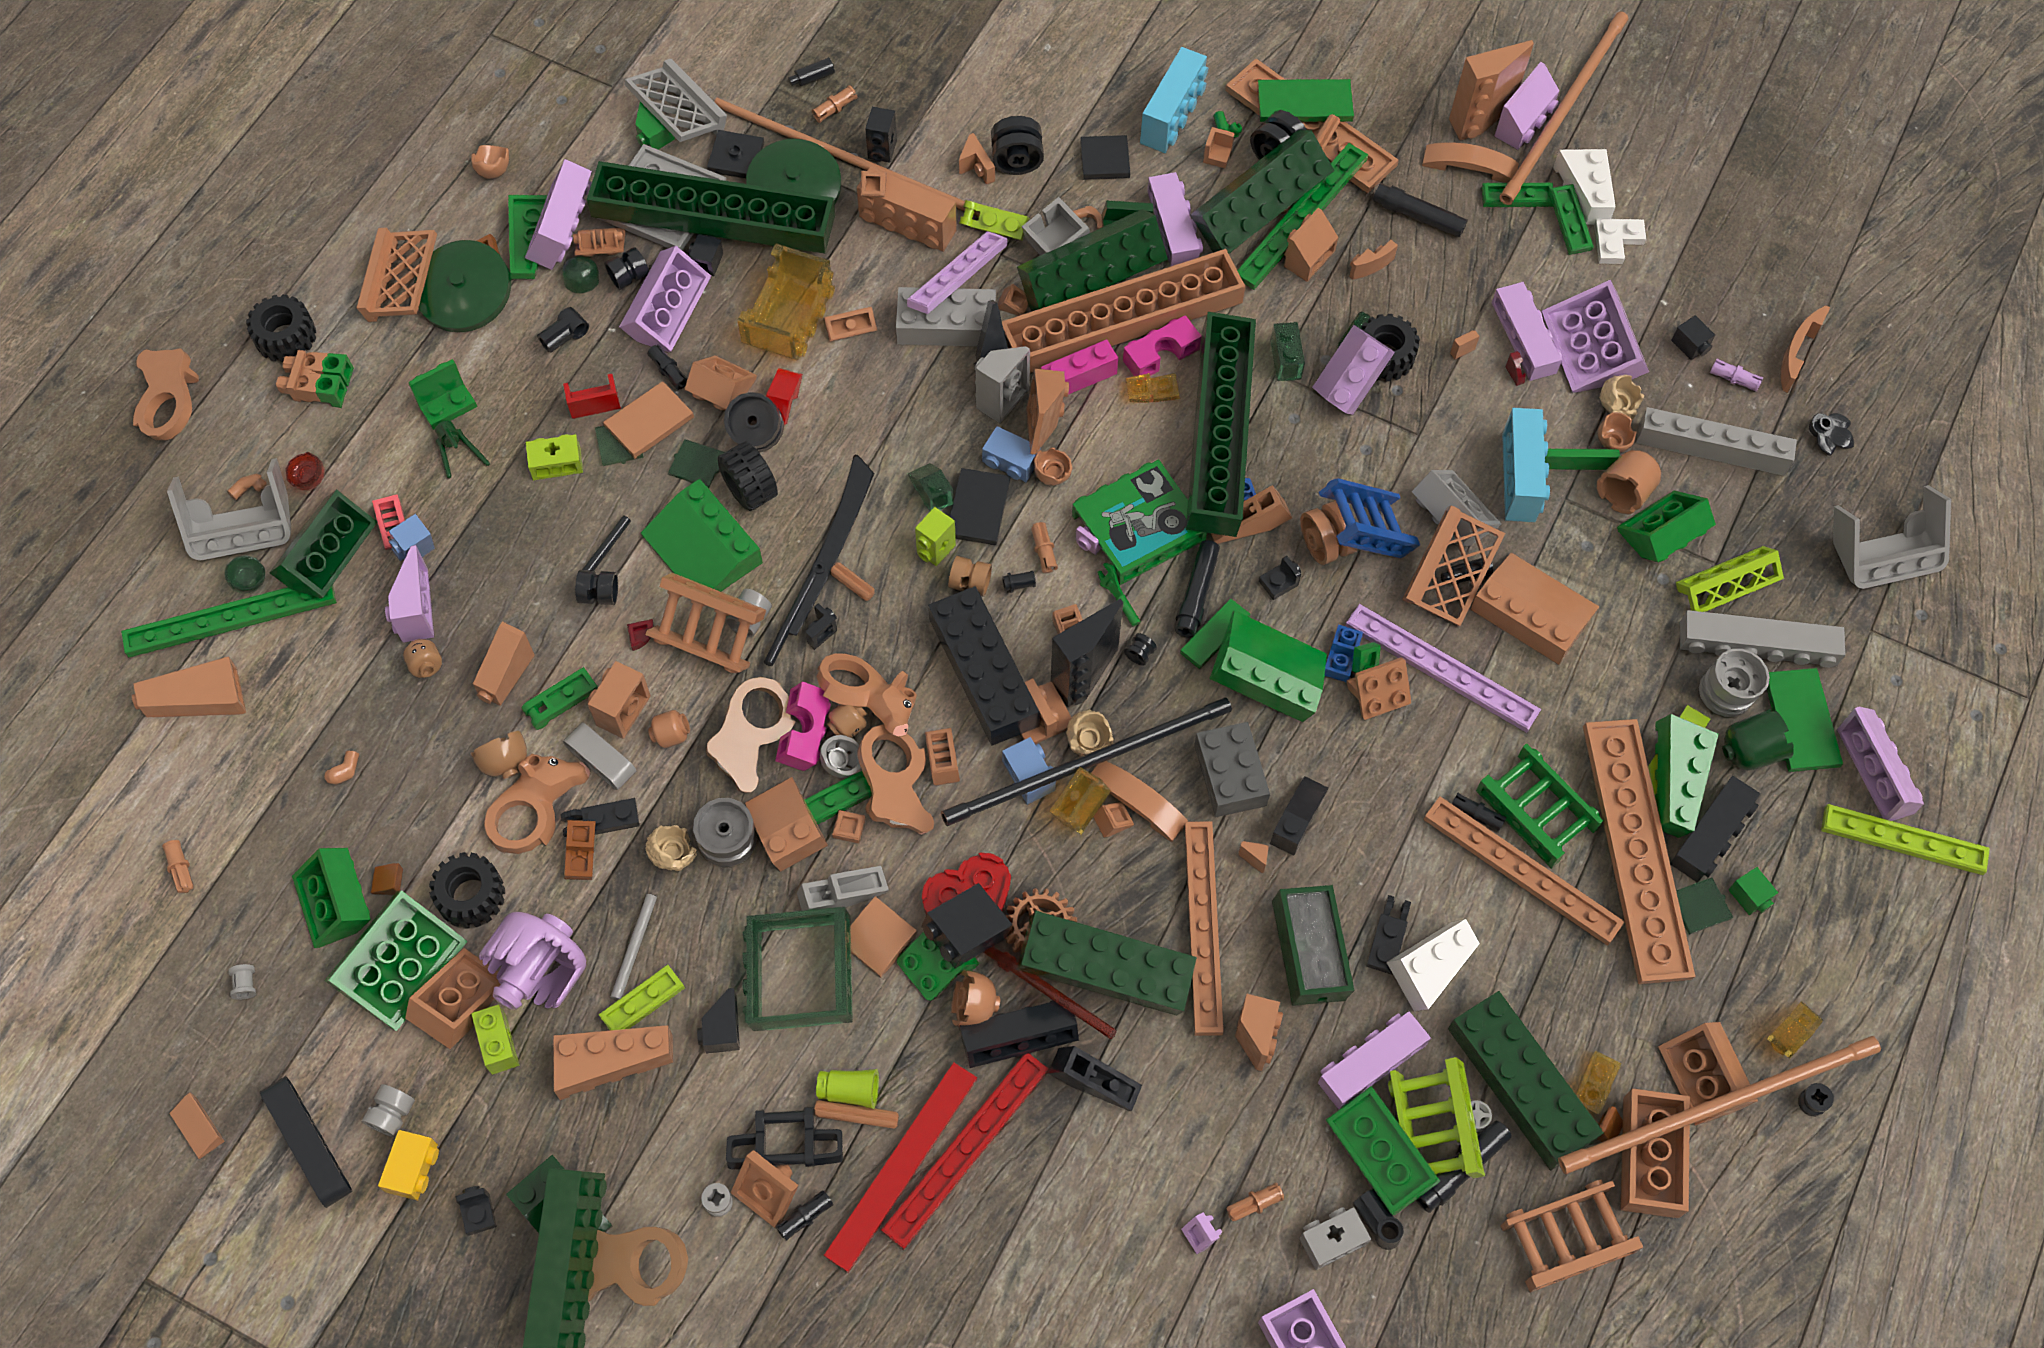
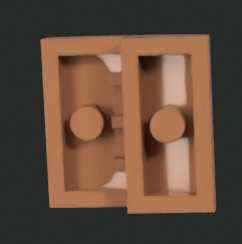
[839,896,917,978]

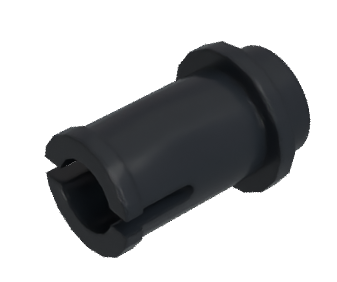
[1002,570,1036,593]

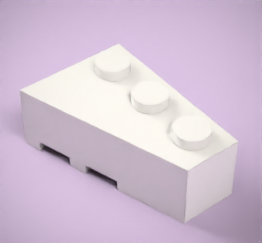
[1553,149,1616,225]
[1387,919,1480,1011]

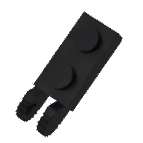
[560,798,640,837]
[1366,895,1411,975]

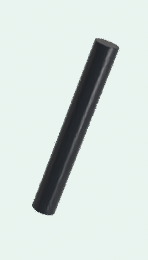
[582,515,631,571]

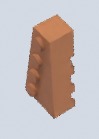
[554,1025,673,1100]

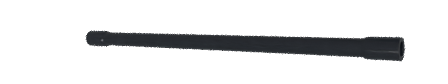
[941,697,1232,826]

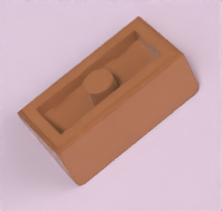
[823,306,877,341]
[170,1093,225,1159]

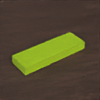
[599,965,685,1031]

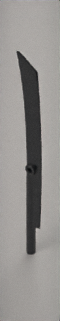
[764,454,874,666]

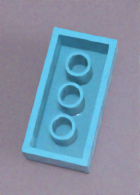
[1140,47,1208,153]
[1502,408,1550,522]

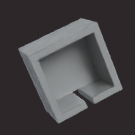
[1022,197,1090,256]

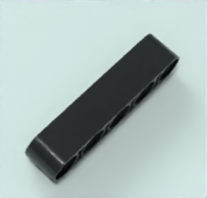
[260,1076,353,1208]

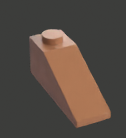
[1211,485,1292,544]

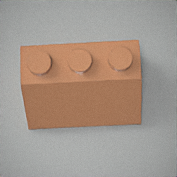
[1658,1022,1758,1125]

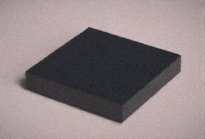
[1080,135,1130,180]

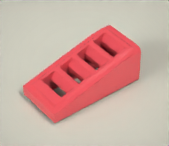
[372,495,405,550]

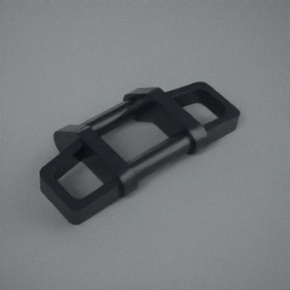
[726,1107,843,1169]

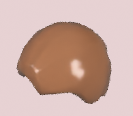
[471,145,509,179]

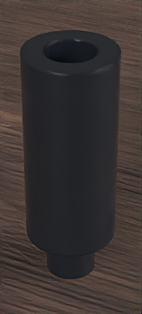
[788,57,835,86]
[1441,556,1493,584]

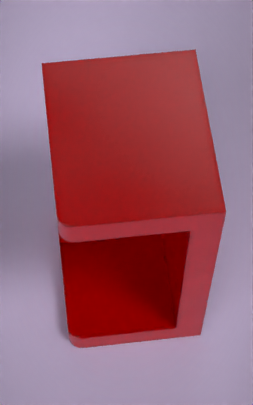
[563,373,621,419]

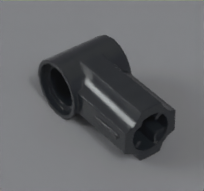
[537,307,589,352]
[1353,1189,1404,1250]

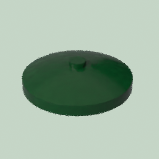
[746,139,841,206]
[414,240,511,333]

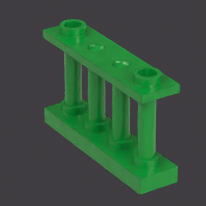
[1476,743,1603,869]

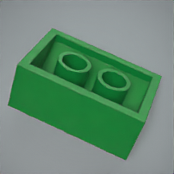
[1617,490,1716,562]
[292,848,371,948]

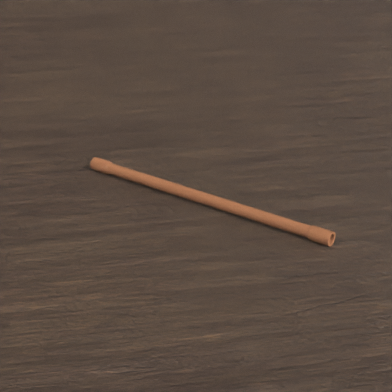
[1499,11,1629,205]
[1558,1036,1881,1174]

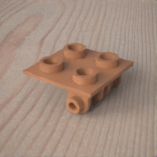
[573,228,626,257]

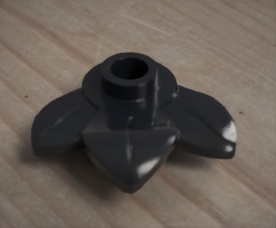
[1809,413,1854,456]

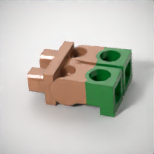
[276,350,354,408]

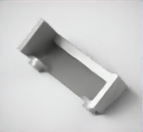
[167,458,291,560]
[1833,485,1951,589]

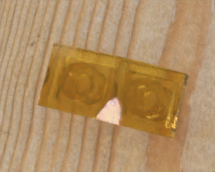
[1126,373,1180,403]
[1575,1051,1622,1114]

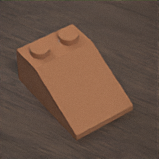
[1026,369,1069,454]
[745,777,828,872]
[405,948,501,1049]

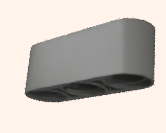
[563,722,637,790]

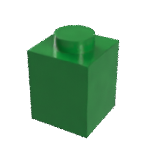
[1728,867,1779,916]

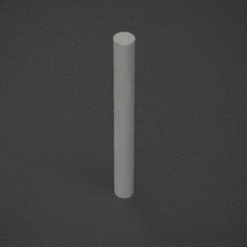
[610,894,657,1000]

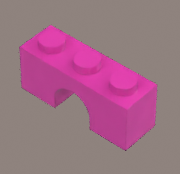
[1123,315,1202,382]
[775,681,831,771]

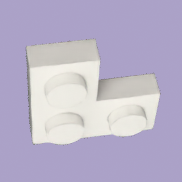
[1594,219,1646,264]

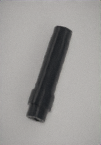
[1373,183,1468,237]
[1175,540,1220,638]
[1416,1120,1512,1213]

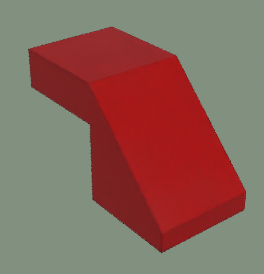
[766,368,803,425]

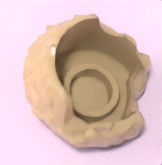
[1599,374,1644,420]
[1066,709,1114,757]
[646,825,697,871]

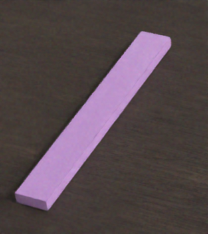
[1345,604,1541,733]

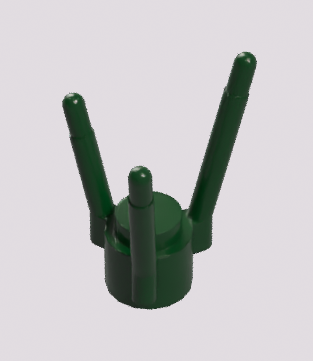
[435,421,490,479]

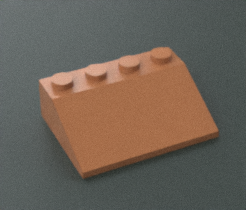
[1449,40,1534,140]
[1470,553,1599,665]

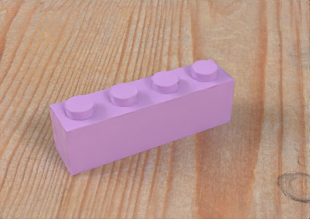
[1147,172,1203,267]
[1492,282,1562,381]
[1318,1012,1431,1110]

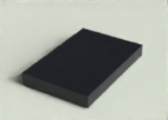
[950,468,1011,546]

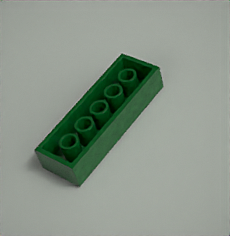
[1190,130,1335,254]
[1017,209,1168,311]
[1016,911,1197,1016]
[1448,991,1604,1171]
[523,1168,607,1348]

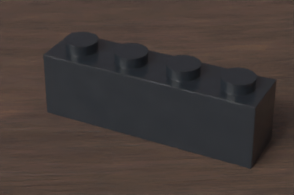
[1670,775,1761,883]
[959,997,1079,1068]

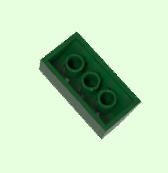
[269,489,377,599]

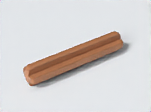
[814,1100,899,1129]

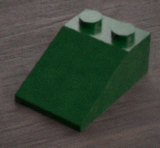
[506,1155,612,1233]

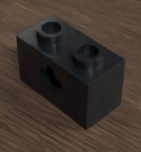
[865,106,897,163]

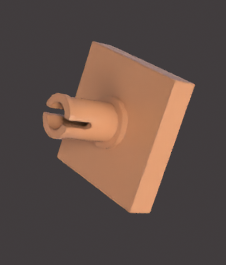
[731,1150,799,1228]

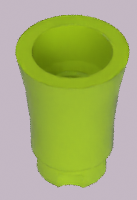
[816,1069,879,1109]

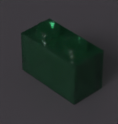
[1270,322,1305,381]

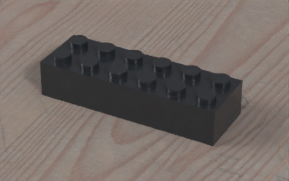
[928,586,1040,746]

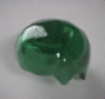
[562,256,599,293]
[224,555,265,594]

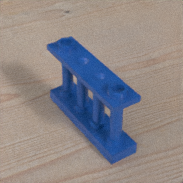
[1319,478,1420,558]

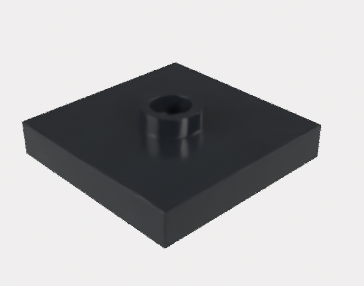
[707,130,765,178]

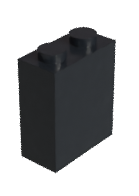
[921,883,1012,969]

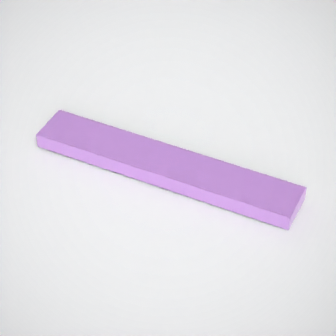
[907,231,1007,314]

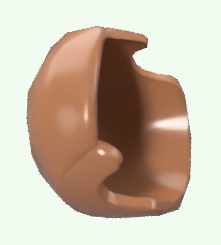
[1598,412,1637,452]
[1034,447,1072,485]

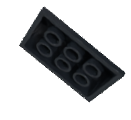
[1050,599,1123,708]

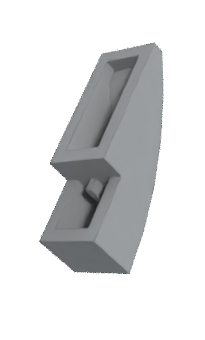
[797,866,889,918]

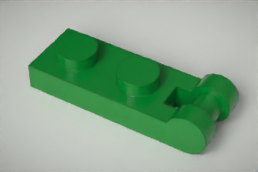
[522,667,598,730]

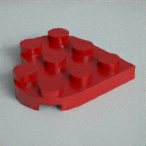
[922,852,1011,915]

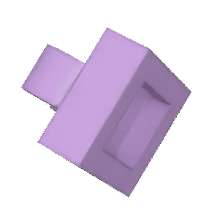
[1181,1212,1222,1254]

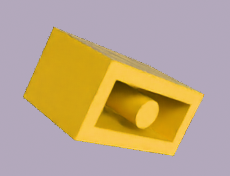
[378,1130,439,1201]

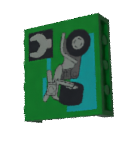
[1072,459,1207,585]

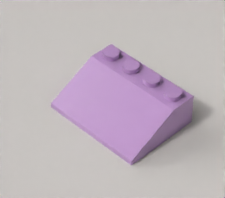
[1542,280,1649,393]

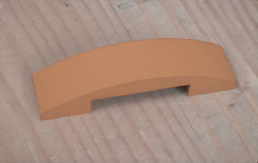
[1422,143,1519,183]
[1781,306,1830,393]
[1086,761,1188,842]

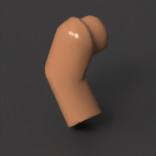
[227,474,267,500]
[324,751,359,784]

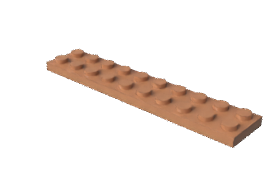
[1583,719,1695,984]

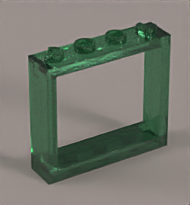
[743,907,853,1031]

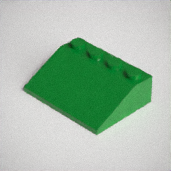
[641,479,763,592]
[1209,610,1327,722]
[324,890,468,1031]

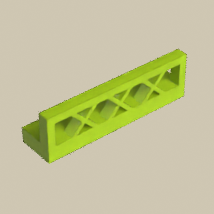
[1676,546,1784,612]

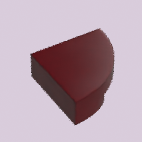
[1505,351,1526,386]
[627,619,654,651]

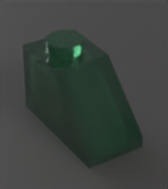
[908,463,953,512]

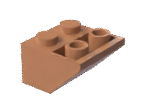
[1284,208,1338,282]
[1235,994,1283,1071]

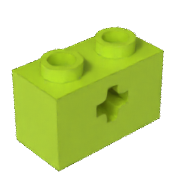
[526,434,583,480]
[915,507,956,566]
[471,1004,520,1075]

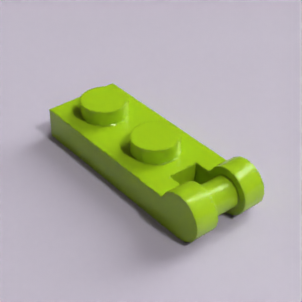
[959,200,1029,241]

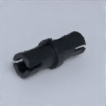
[647,344,688,390]
[1452,792,1507,833]
[775,1190,833,1241]

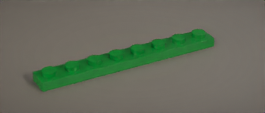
[1237,143,1368,290]
[121,585,337,658]

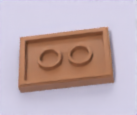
[603,381,694,459]

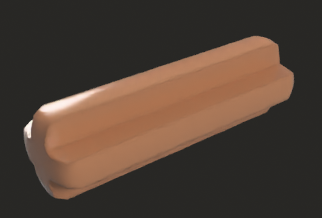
[830,562,875,601]

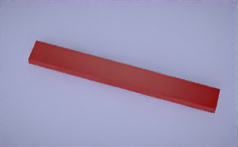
[881,1053,1049,1250]
[824,1062,977,1273]

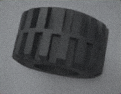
[246,294,317,362]
[1361,314,1420,381]
[717,441,778,512]
[429,852,505,928]

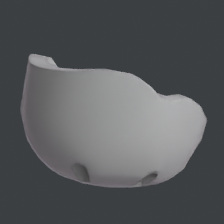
[820,735,861,778]

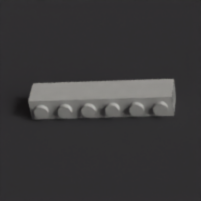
[1636,407,1797,476]
[1680,610,1845,668]

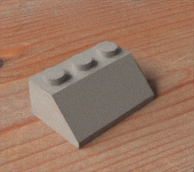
[975,346,1030,423]
[1412,470,1501,546]

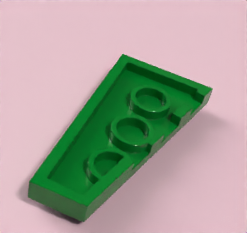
[508,195,548,279]

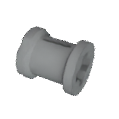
[228,964,256,1000]

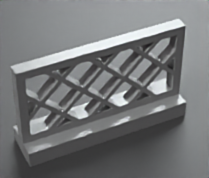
[624,59,727,142]

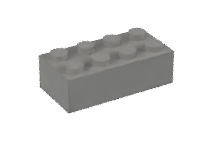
[896,287,996,346]

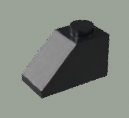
[697,988,740,1054]

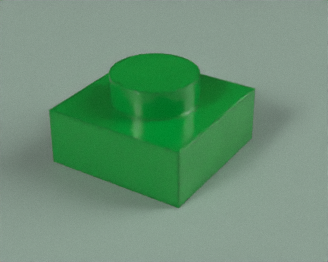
[1352,642,1381,673]

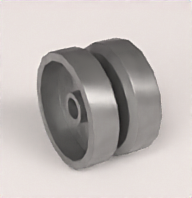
[693,798,757,867]

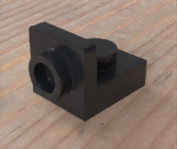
[1259,556,1301,600]
[805,603,837,650]
[455,1186,497,1236]

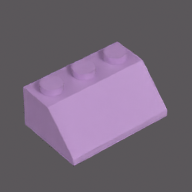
[1495,62,1559,150]
[1312,325,1395,415]

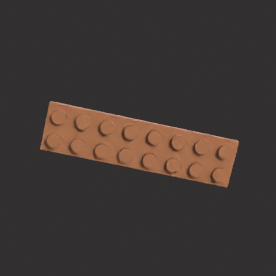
[1225,59,1399,193]

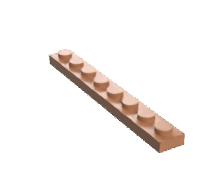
[1423,796,1625,946]
[1185,822,1223,1036]

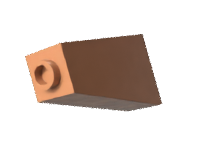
[132,656,246,717]

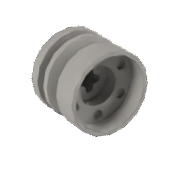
[1699,649,1770,717]

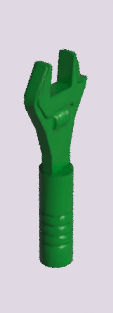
[1097,563,1141,627]

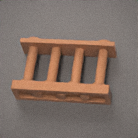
[646,573,766,673]
[1501,1180,1643,1293]

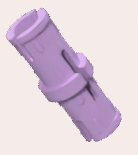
[1710,359,1763,392]

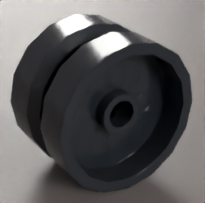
[1250,110,1307,160]
[991,116,1044,175]
[724,392,784,452]

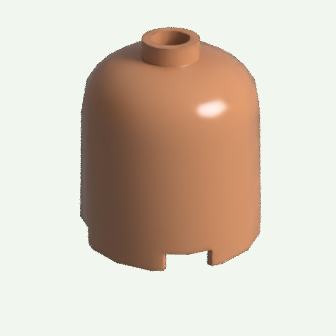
[1597,450,1661,514]

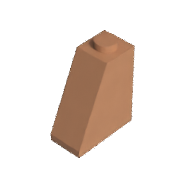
[473,622,535,706]

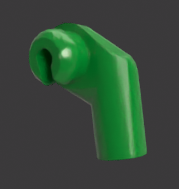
[1213,111,1242,138]

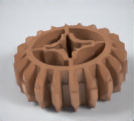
[1006,888,1077,953]

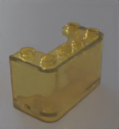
[737,244,835,360]

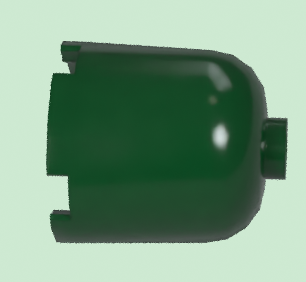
[1722,709,1794,771]

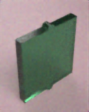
[595,426,644,466]
[668,439,725,488]
[1676,878,1733,935]

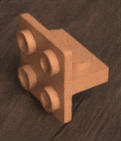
[1347,657,1411,720]
[1021,678,1072,744]

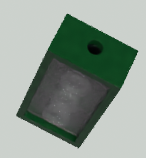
[1272,885,1355,1006]

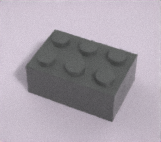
[1194,722,1270,818]

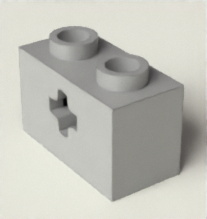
[1299,1207,1371,1270]

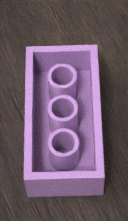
[525,159,592,270]
[1258,1289,1346,1348]

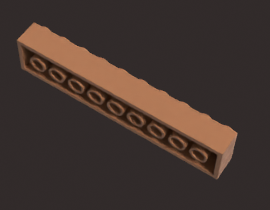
[1002,249,1245,373]

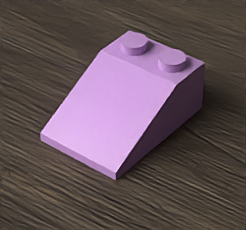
[385,545,434,642]

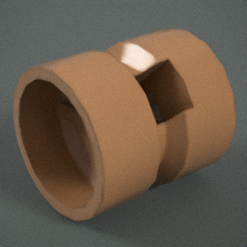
[948,556,992,597]

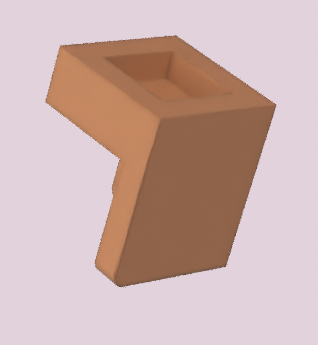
[1203,127,1234,169]

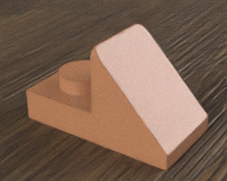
[959,133,995,184]

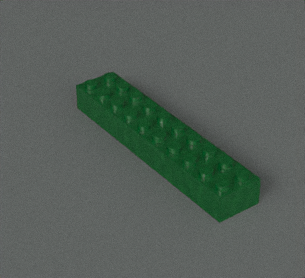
[587,161,835,254]
[1186,312,1256,537]

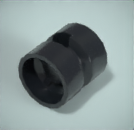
[604,247,649,290]
[575,570,618,605]

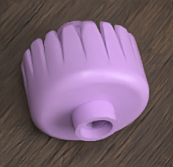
[479,912,586,1010]

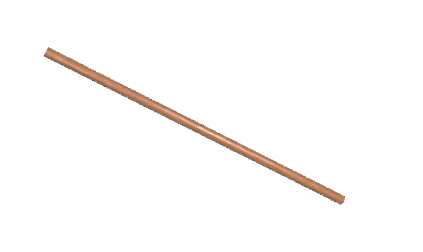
[714,98,980,217]

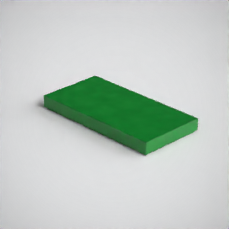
[1257,79,1354,122]
[1766,668,1843,772]
[1326,1086,1441,1216]

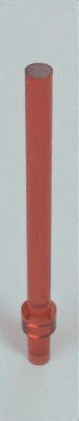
[983,946,1117,1039]

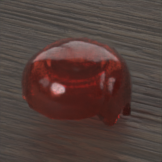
[286,452,325,490]

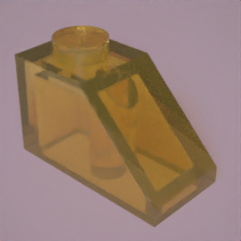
[1767,1001,1823,1059]

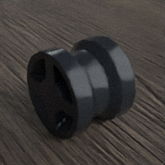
[1124,633,1157,666]
[1798,1083,1834,1117]

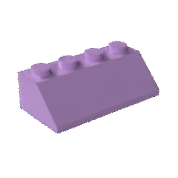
[619,246,711,352]
[1837,707,1924,821]

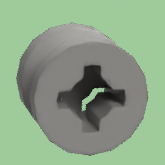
[1471,1100,1492,1134]
[701,1183,733,1217]

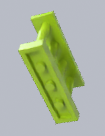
[1388,1057,1485,1178]

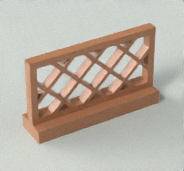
[357,228,437,322]
[1402,505,1505,626]

